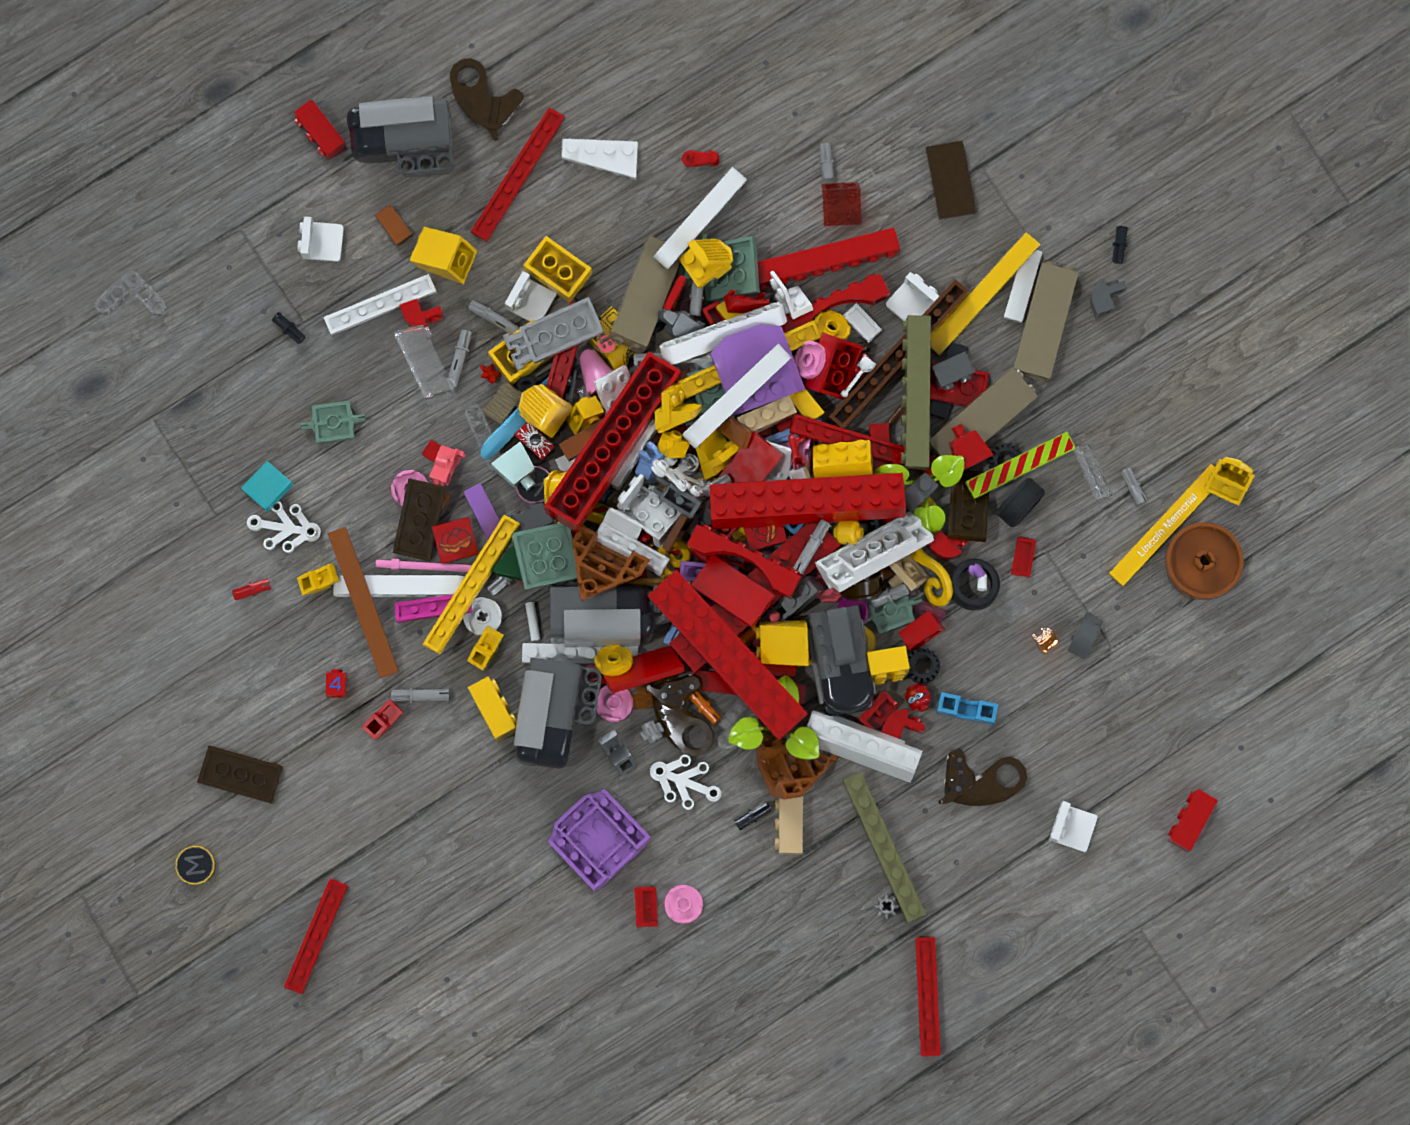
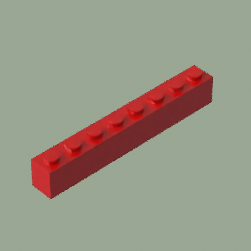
[758,227,900,291]

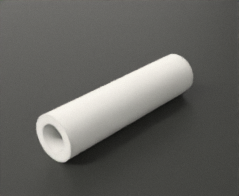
[525,602,541,641]

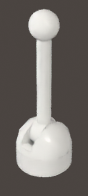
[841,356,876,398]

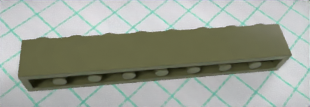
[901,315,931,470]
[842,772,926,924]

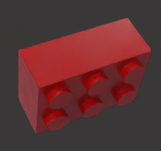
[804,332,863,400]

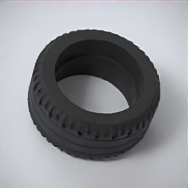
[997,478,1045,527]
[950,559,1000,611]

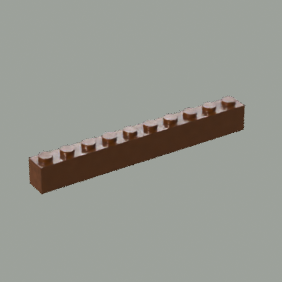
[828,279,969,429]

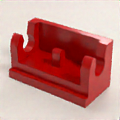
[723,290,770,314]
[898,610,946,651]
[857,690,899,731]
[634,887,658,928]

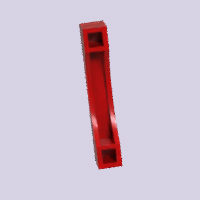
[781,274,890,333]
[687,524,801,600]

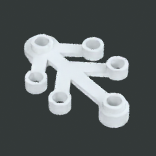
[651,457,709,498]
[247,501,321,554]
[650,755,721,810]

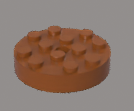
[1165,522,1244,600]

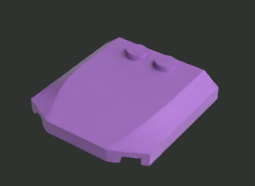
[710,324,805,416]
[548,789,652,892]

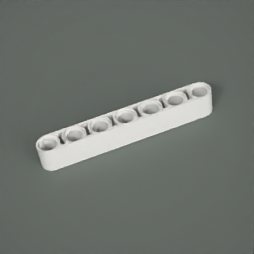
[653,167,747,270]
[659,302,787,365]
[682,343,792,448]
[333,575,465,597]

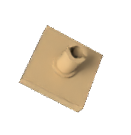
[889,555,930,591]

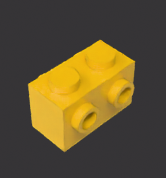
[567,396,604,435]

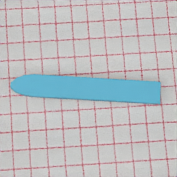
[481,378,548,459]

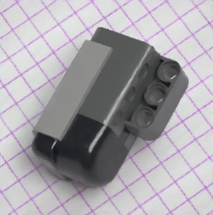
[347,96,454,177]
[550,580,655,647]
[806,605,876,716]
[513,658,601,769]

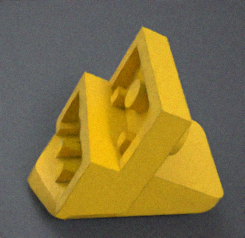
[678,239,733,288]
[655,383,702,434]
[518,384,574,438]
[696,428,740,479]
[1204,457,1255,506]

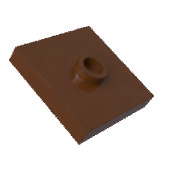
[662,514,690,552]

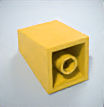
[410,227,477,285]
[756,620,809,666]

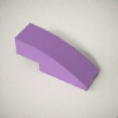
[463,483,500,540]

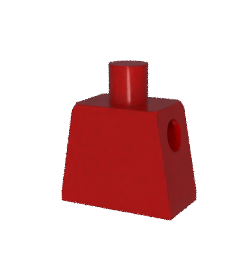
[949,423,993,470]

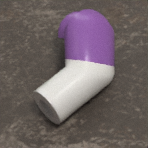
[968,563,987,591]

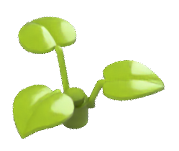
[874,455,964,537]
[728,676,819,760]

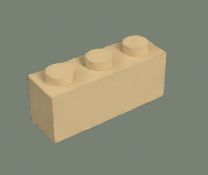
[736,395,797,433]
[775,796,803,855]

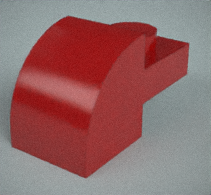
[361,699,404,740]

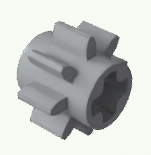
[640,720,664,744]
[874,894,899,919]

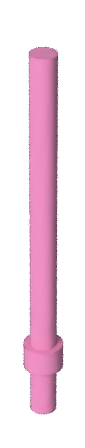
[376,559,472,572]

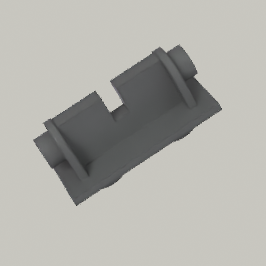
[563,370,584,406]

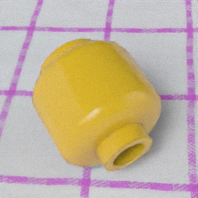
[834,520,864,545]

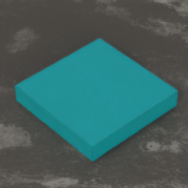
[241,461,294,512]

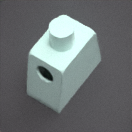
[491,442,536,491]

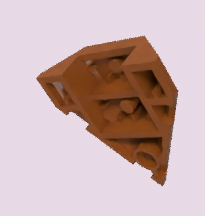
[572,526,650,602]
[756,734,839,800]

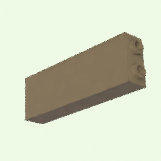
[608,236,684,353]
[1013,261,1079,383]
[929,367,1038,457]

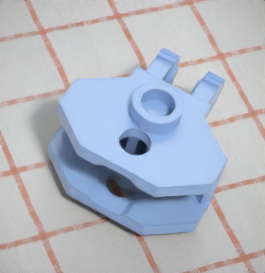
[635,441,672,484]

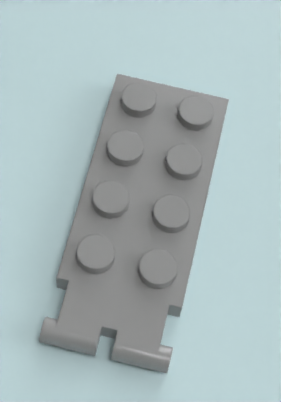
[503,297,605,371]

